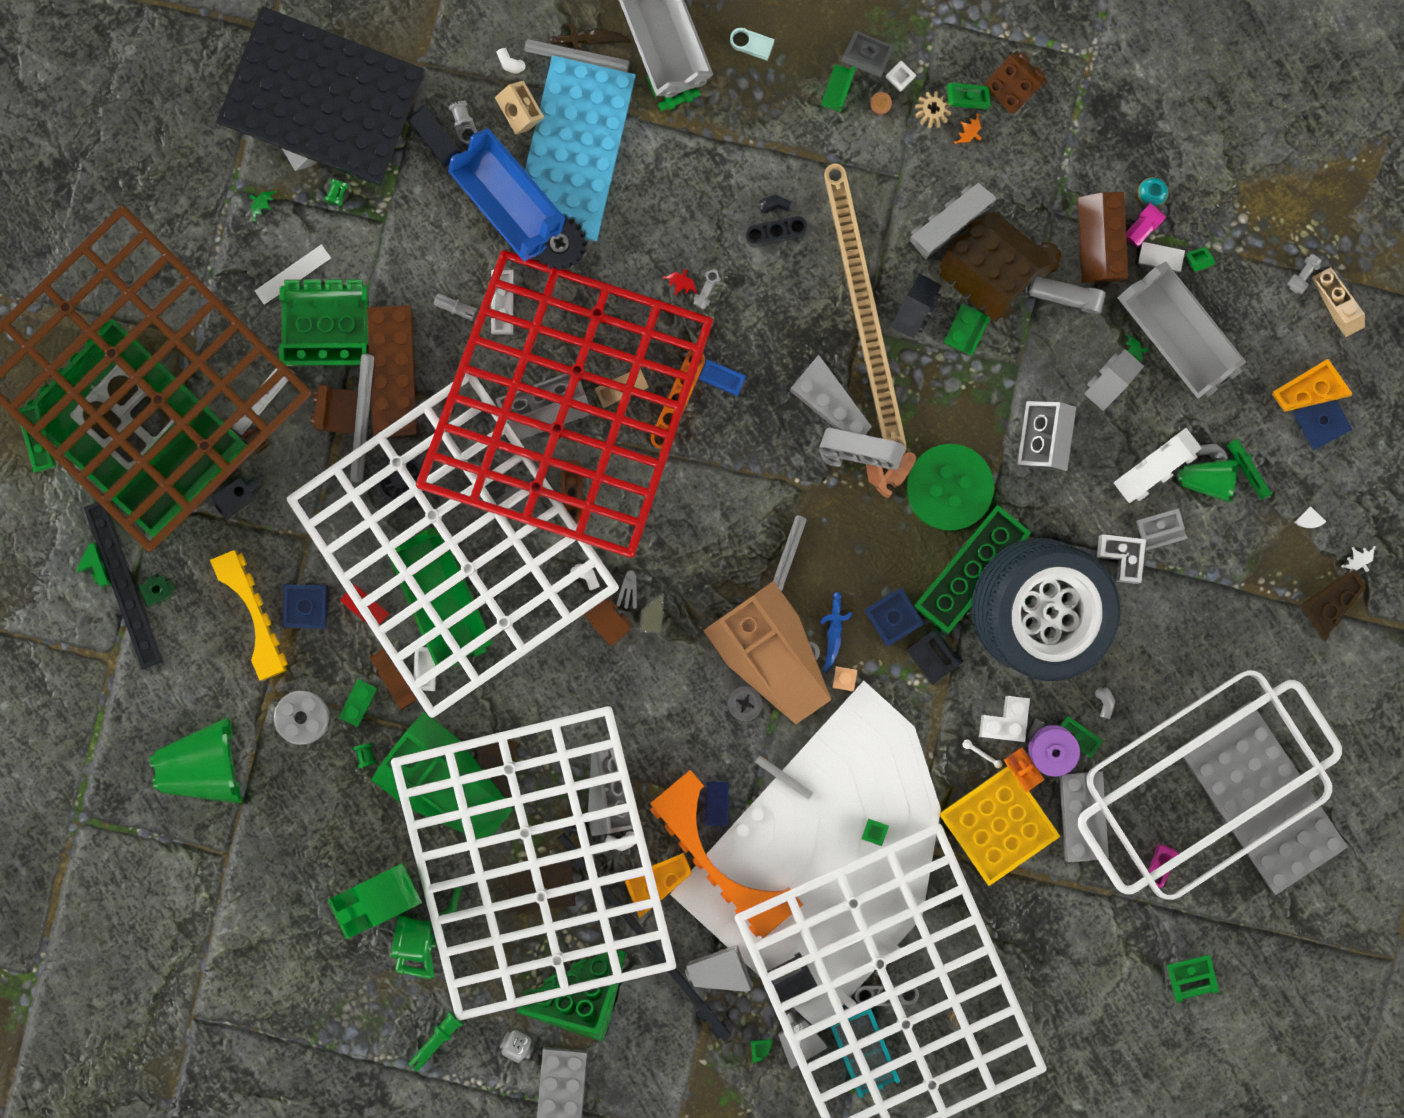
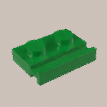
[944,303,990,357]

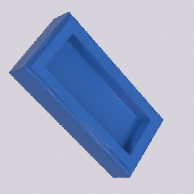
[698,359,746,397]

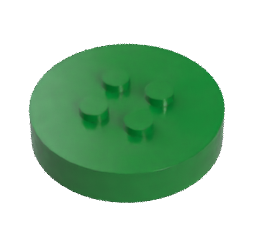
[906,444,994,531]

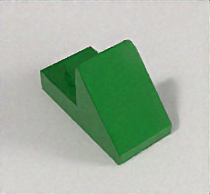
[76,543,111,587]

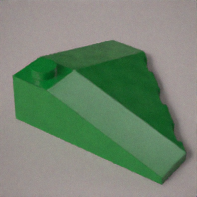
[517,950,626,1041]

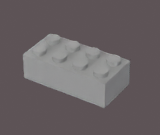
[537,1047,588,1118]

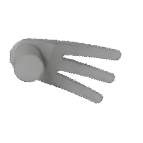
[616,571,637,609]

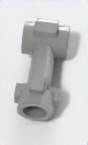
[1287,254,1322,294]
[693,269,721,309]

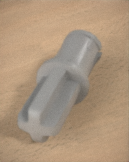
[434,293,477,321]

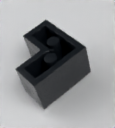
[891,273,942,339]

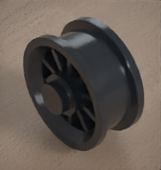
[377,456,425,506]

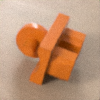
[1004,748,1045,792]

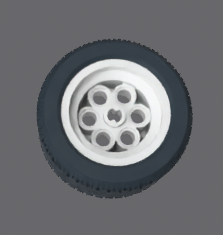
[971,538,1121,681]

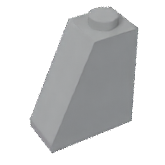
[685,945,753,992]

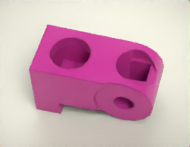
[1148,843,1179,888]

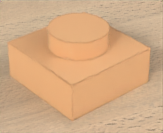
[832,666,857,691]

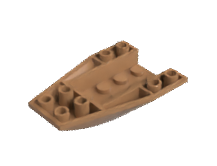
[703,581,831,724]

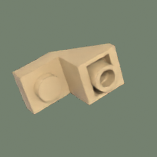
[595,369,649,408]

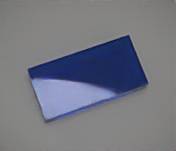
[707,782,729,826]

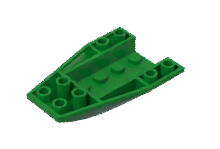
[371,712,513,839]

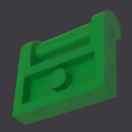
[1166,954,1219,1003]

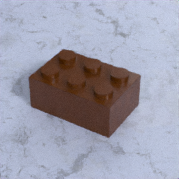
[583,597,632,648]

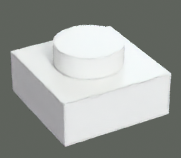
[886,61,916,92]

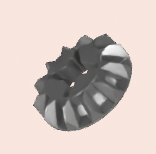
[728,686,763,721]

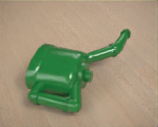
[391,886,462,979]

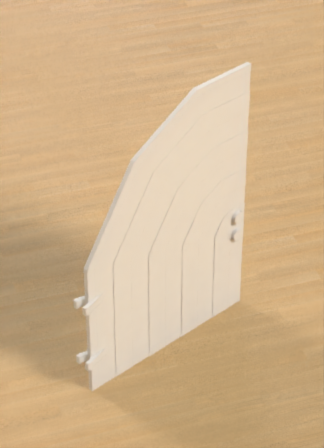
[670,681,941,1025]

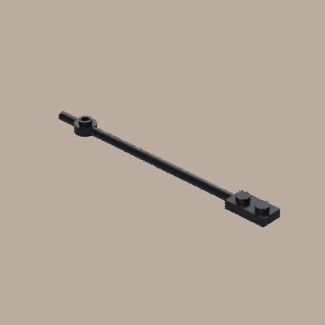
[557,832,731,1042]

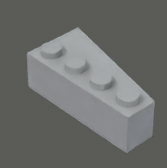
[790,355,872,435]

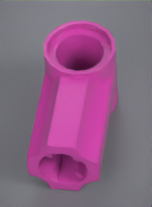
[1126,203,1166,248]

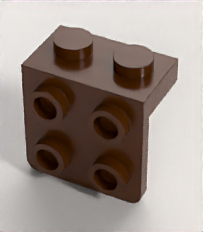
[984,51,1048,114]
[311,385,358,435]

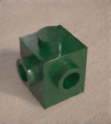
[138,574,176,607]

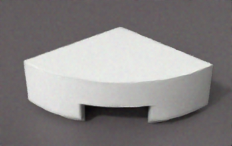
[1294,506,1326,528]

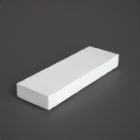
[491,270,513,335]

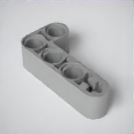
[819,428,905,470]

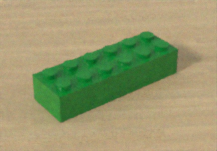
[913,505,1031,634]

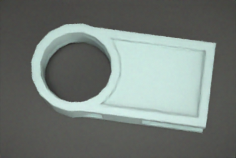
[730,28,775,61]

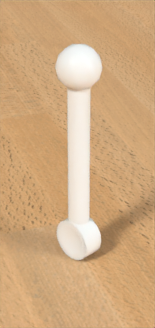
[962,740,1003,768]

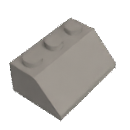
[1017,401,1076,471]

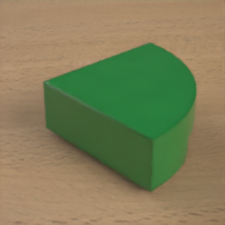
[751,1038,773,1063]

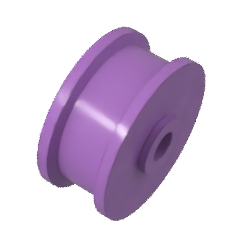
[1028,725,1080,776]

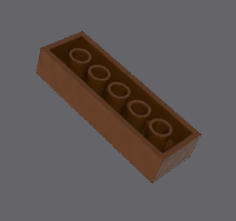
[367,305,419,439]

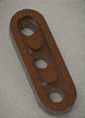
[561,460,583,524]

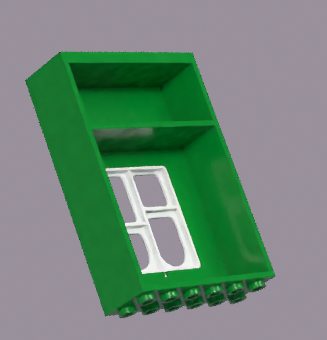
[24,319,248,542]

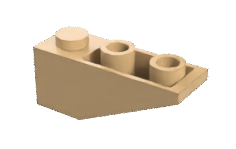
[1312,267,1365,337]

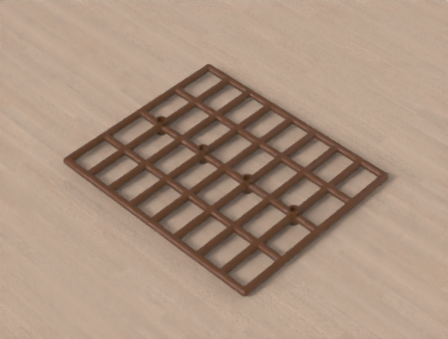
[0,205,312,552]

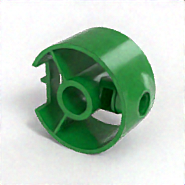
[327,863,422,940]

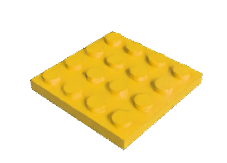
[939,766,1061,886]

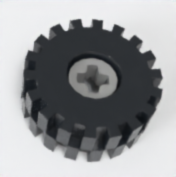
[536,213,588,270]

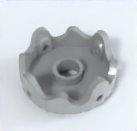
[274,690,330,745]

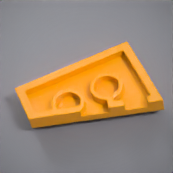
[1272,359,1352,412]

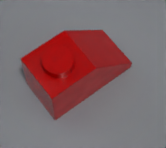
[340,584,389,625]

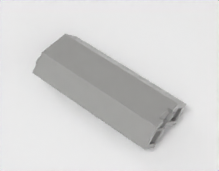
[619,0,713,98]
[1118,261,1247,399]

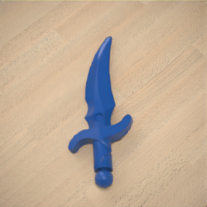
[820,592,852,673]

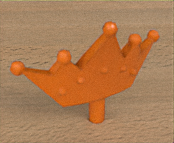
[954,113,982,144]

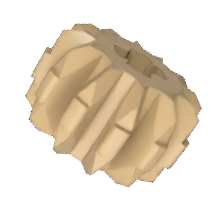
[915,92,951,129]

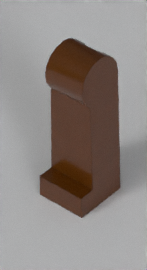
[370,648,418,710]

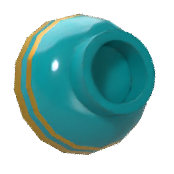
[1137,177,1168,208]

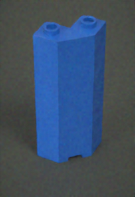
[448,128,565,261]

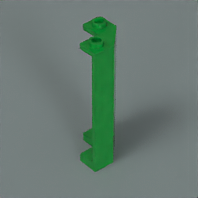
[387,527,493,668]

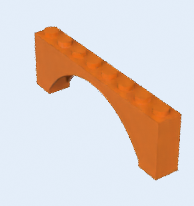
[650,769,803,938]

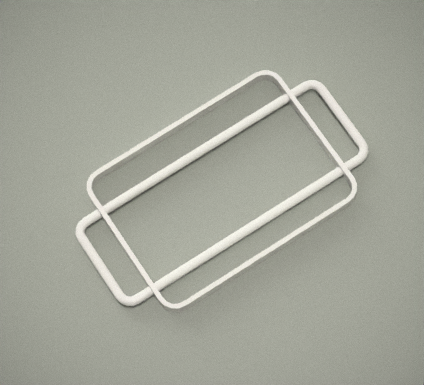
[1078,671,1342,900]

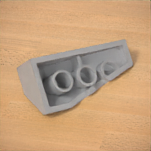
[588,748,637,836]

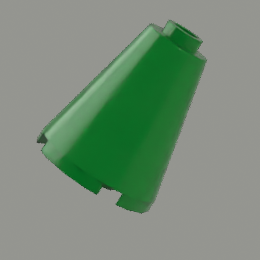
[1178,460,1238,503]

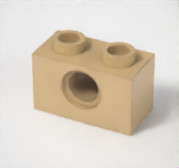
[495,81,545,134]

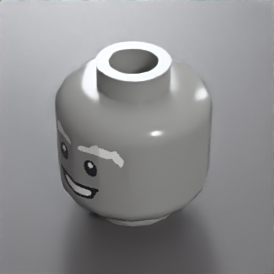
[500,1030,534,1063]

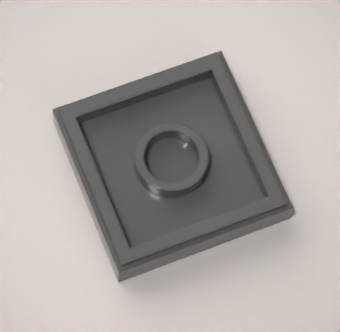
[841,31,894,77]

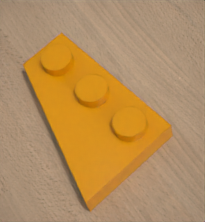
[624,853,692,918]

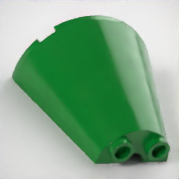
[150,717,242,804]

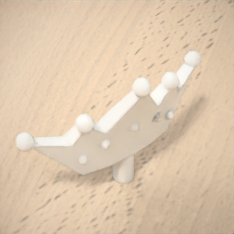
[1341,546,1376,572]

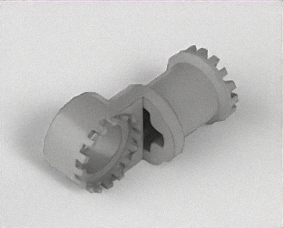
[448,100,477,146]

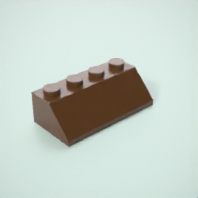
[1077,192,1128,283]

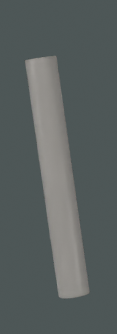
[755,755,813,800]

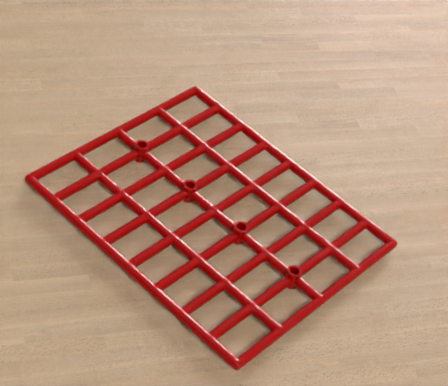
[416,250,713,558]

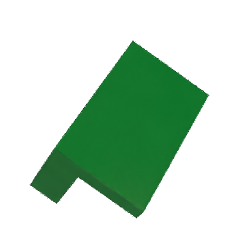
[821,64,856,113]

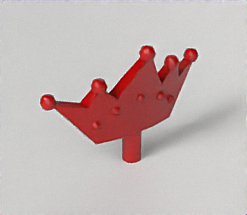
[663,269,698,296]

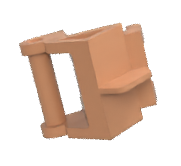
[866,452,916,498]

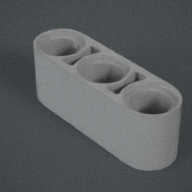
[854,983,919,1006]

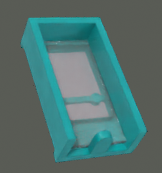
[830,1008,900,1098]

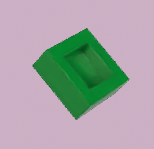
[1186,246,1215,272]
[861,818,889,846]

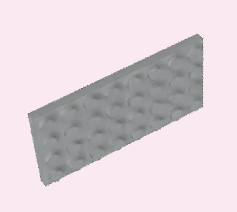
[1178,701,1348,895]

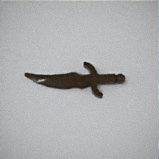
[549,23,630,51]

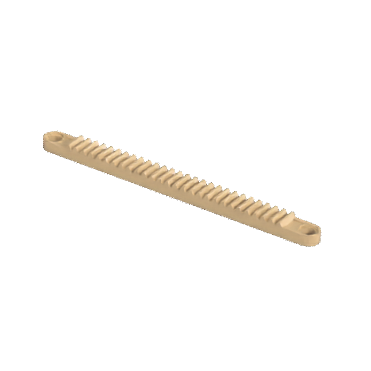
[824,164,906,453]

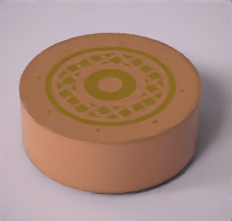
[870,92,892,115]

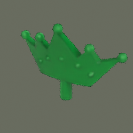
[250,190,277,222]
[1125,334,1148,362]

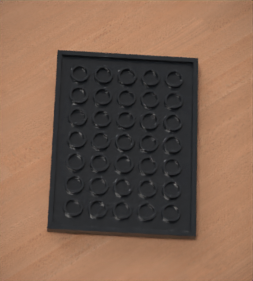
[216,6,425,186]

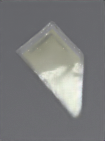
[640,593,664,634]

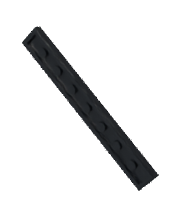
[83,502,163,669]

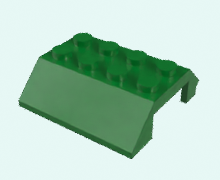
[279,279,369,366]

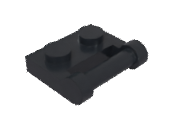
[906,627,964,685]
[767,952,818,1003]

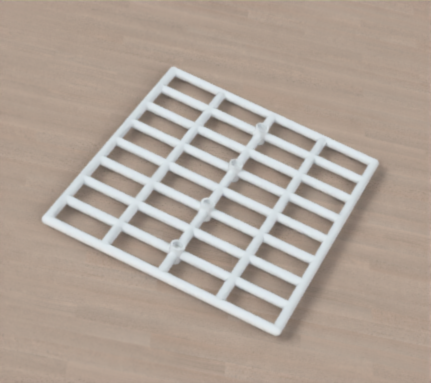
[287,373,619,718]
[391,706,676,1020]
[735,824,1047,1118]

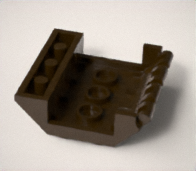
[939,211,1058,322]

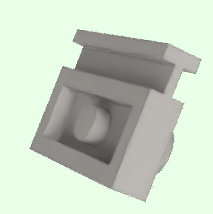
[1136,509,1188,551]

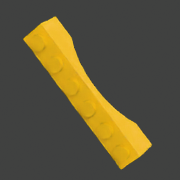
[210,550,288,681]

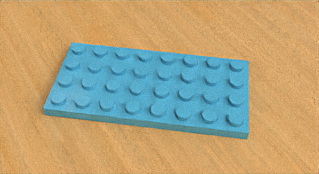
[525,55,636,241]

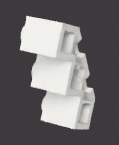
[1114,428,1202,503]

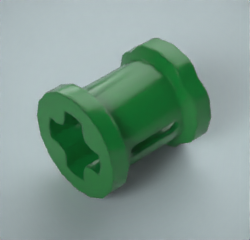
[324,179,349,206]
[353,742,377,768]

